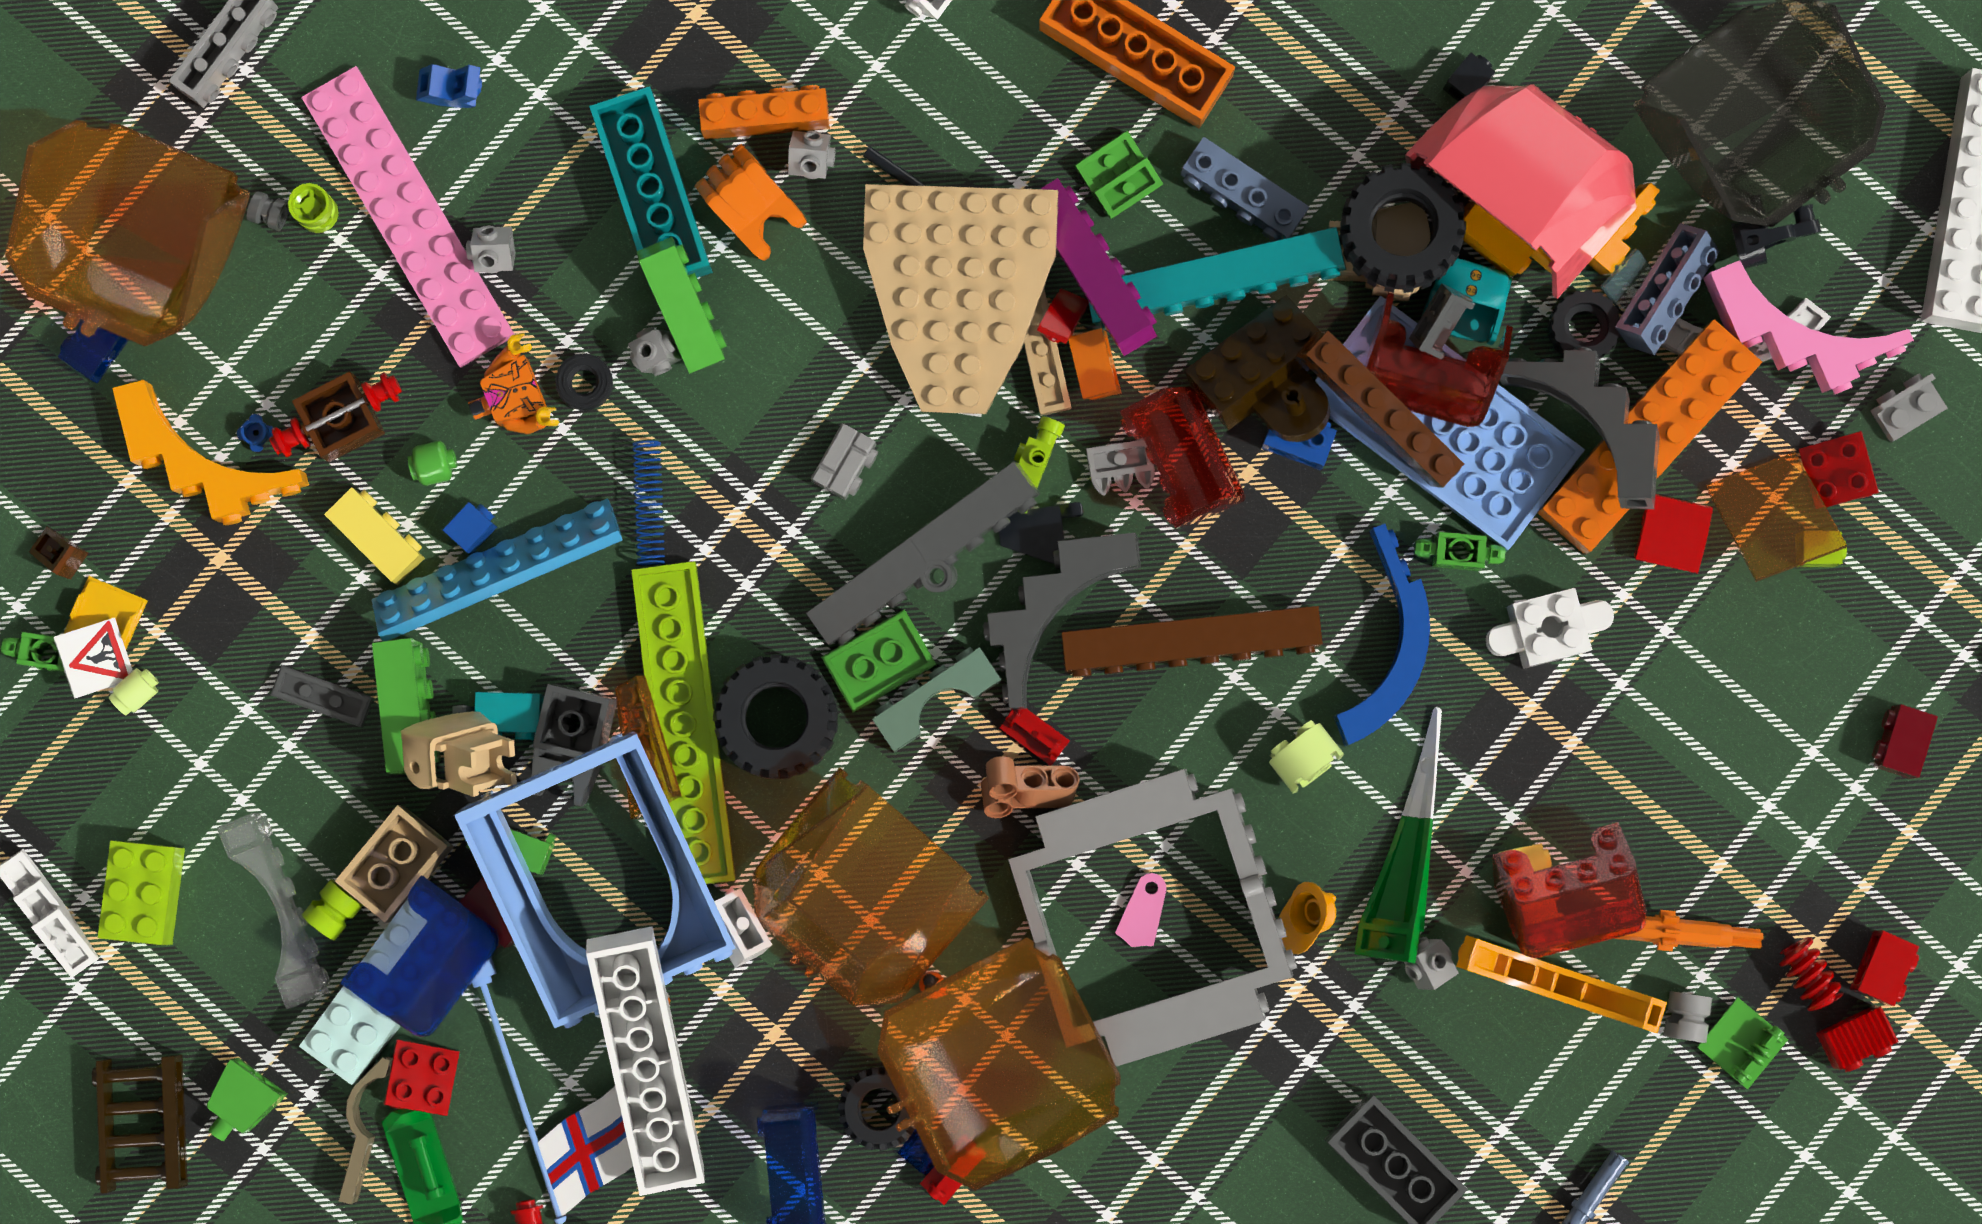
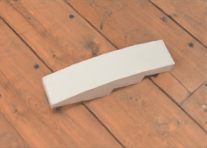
[0,849,99,978]

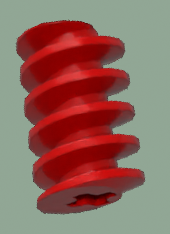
[1779,937,1844,1011]

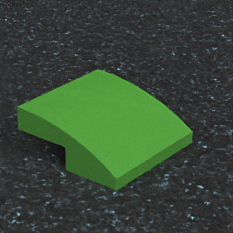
[1073,131,1163,219]

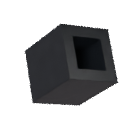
[1443,52,1495,102]

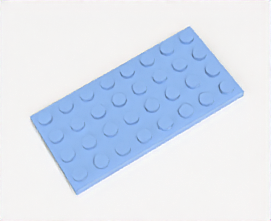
[1315,296,1585,552]

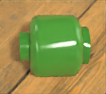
[408,441,458,486]

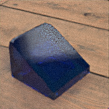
[898,1127,948,1176]

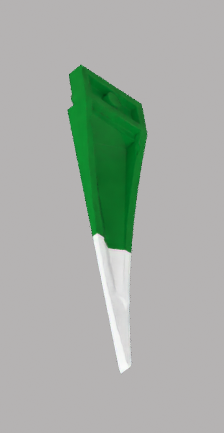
[1354,707,1442,963]

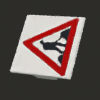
[53,618,133,699]

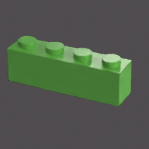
[637,237,727,374]

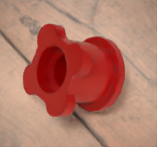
[510,1199,543,1224]

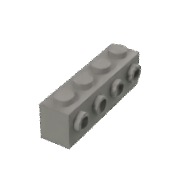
[169,0,278,108]

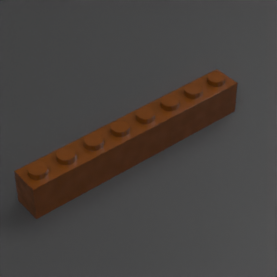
[1061,606,1323,678]

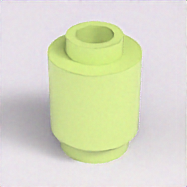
[109,668,159,715]

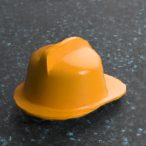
[1278,882,1336,955]

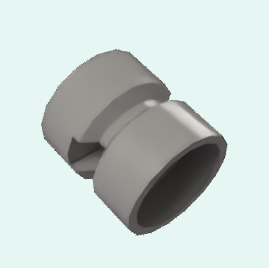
[1663,991,1713,1043]

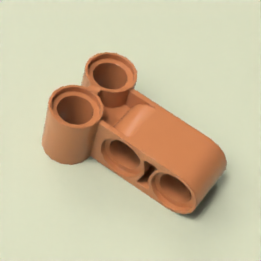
[981,756,1080,818]

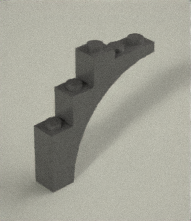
[1498,347,1660,509]
[983,533,1141,710]

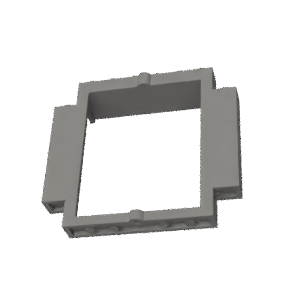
[1008,769,1297,1067]

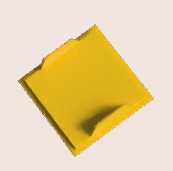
[63,576,148,649]

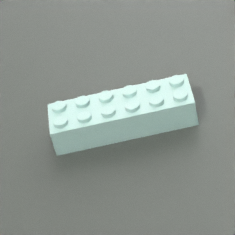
[299,886,474,1085]

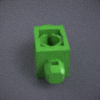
[1414,532,1506,571]
[1,632,65,672]

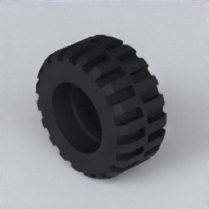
[1339,163,1466,293]
[713,655,838,779]

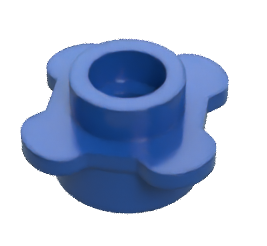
[237,414,274,452]

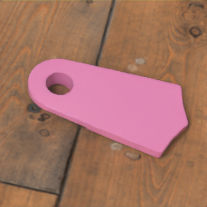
[1115,873,1166,947]

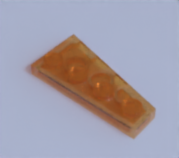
[615,675,682,820]

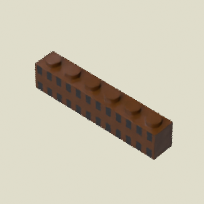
[1296,330,1464,488]

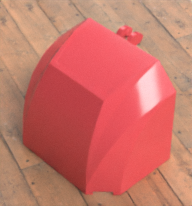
[1405,84,1637,299]

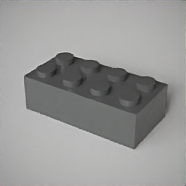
[1324,1093,1468,1224]

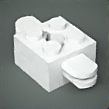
[1486,588,1614,669]

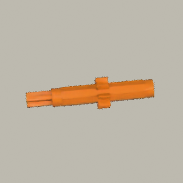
[1600,910,1764,951]

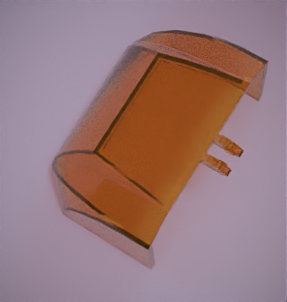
[5,120,250,346]
[752,768,989,1006]
[877,938,1121,1191]

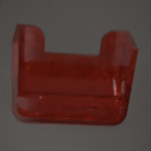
[1120,386,1245,528]
[1492,822,1647,958]

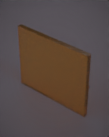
[1706,452,1847,582]

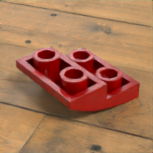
[1634,494,1713,574]

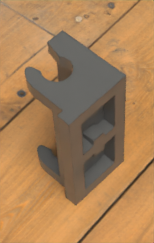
[1409,283,1475,359]

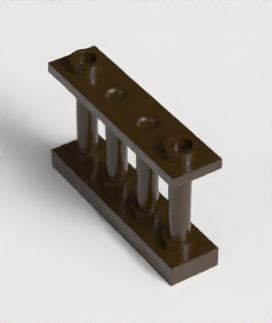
[92,1055,188,1193]

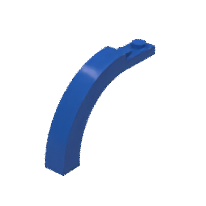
[1333,524,1430,746]

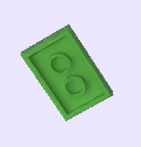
[821,609,937,713]

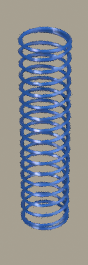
[632,440,665,565]

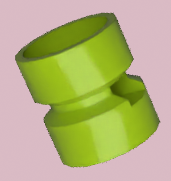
[288,183,339,233]
[302,879,364,940]

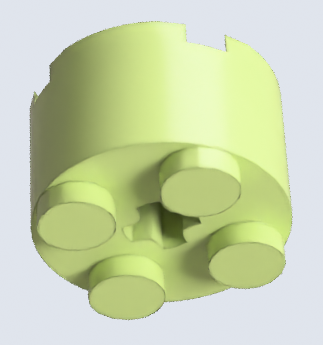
[1269,720,1344,794]

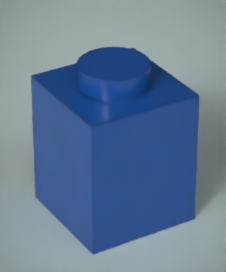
[443,502,497,555]

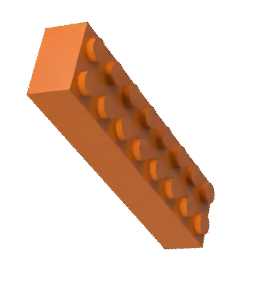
[1537,319,1762,555]

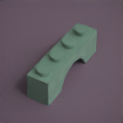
[872,647,1001,753]

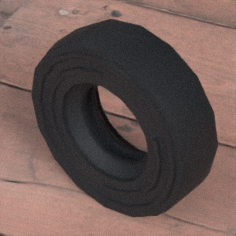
[555,353,613,411]

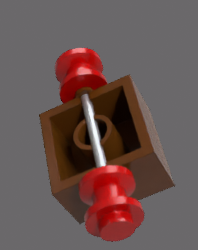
[269,371,402,463]

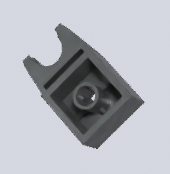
[531,684,618,807]

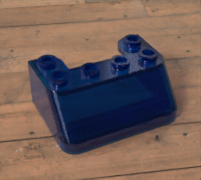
[340,875,500,1037]

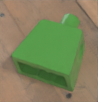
[207,1058,288,1141]

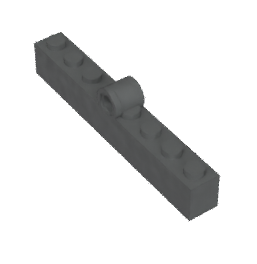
[806,462,1040,646]

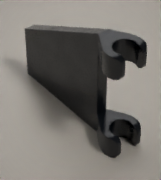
[999,502,1084,564]

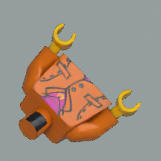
[468,333,559,434]

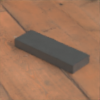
[270,665,374,728]

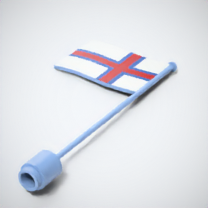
[456,938,633,1224]

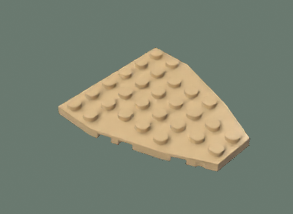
[863,184,1058,414]

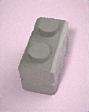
[811,423,878,500]

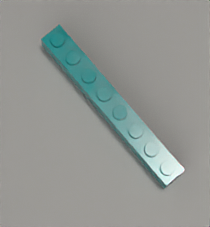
[1089,227,1347,330]

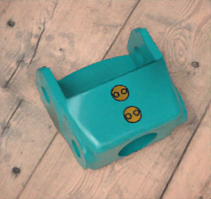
[1421,258,1512,346]

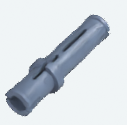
[1561,1150,1629,1224]

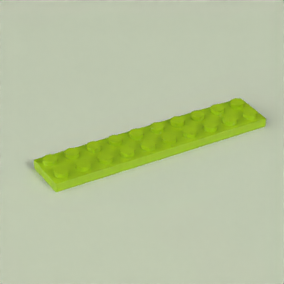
[631,561,736,889]

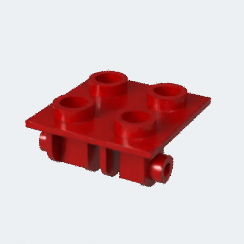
[1799,431,1879,510]
[384,1040,460,1116]

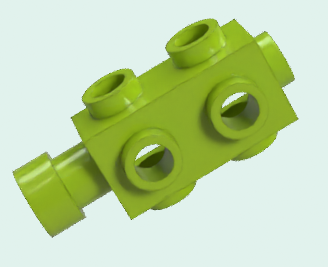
[1014,416,1065,513]

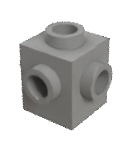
[788,131,836,179]
[466,225,516,274]
[628,327,682,376]
[1404,937,1459,990]

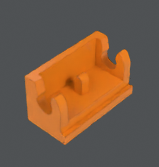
[1069,328,1121,400]

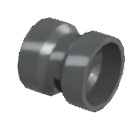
[247,191,289,231]

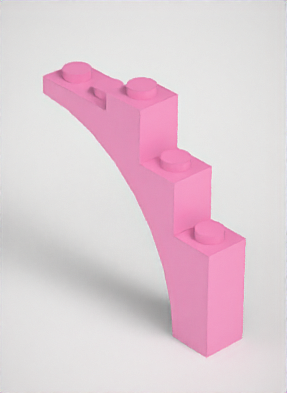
[1703,260,1914,395]

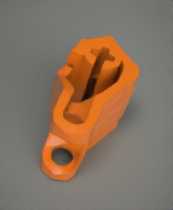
[694,144,807,261]

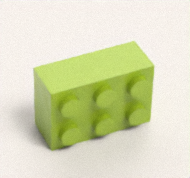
[97,841,185,945]

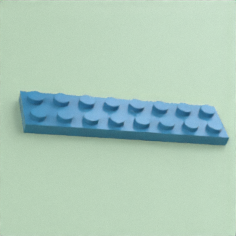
[372,498,623,641]

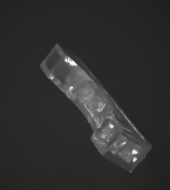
[217,813,331,1009]

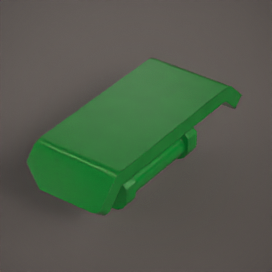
[382,1108,463,1224]

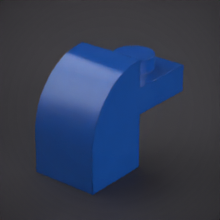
[416,64,482,108]

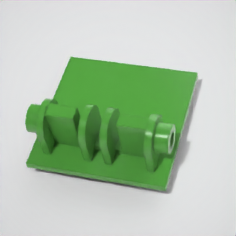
[1697,997,1789,1090]

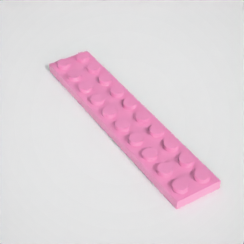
[301,66,515,368]

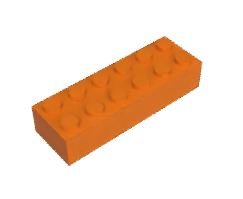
[1039,0,1235,129]

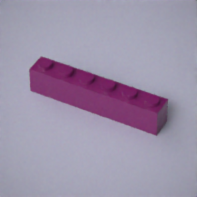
[1041,178,1157,356]

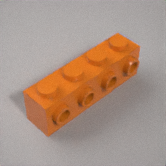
[698,85,830,140]

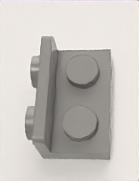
[1870,373,1948,443]

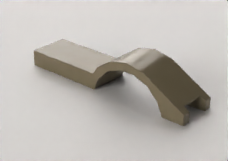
[339,1056,393,1204]

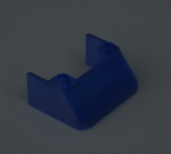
[757,1101,826,1224]

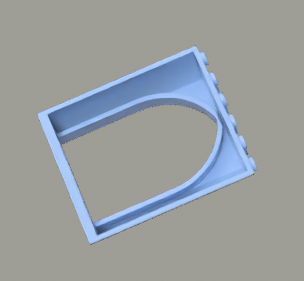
[454,732,736,1028]

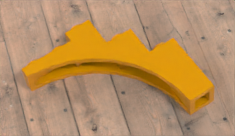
[1463,183,1660,276]
[112,380,309,525]
[1456,935,1667,1033]

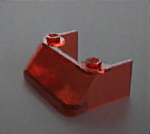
[1365,292,1513,427]

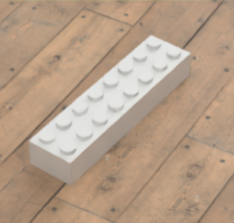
[1921,68,1982,333]
[586,926,705,1196]

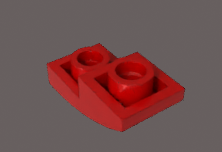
[1037,288,1089,344]

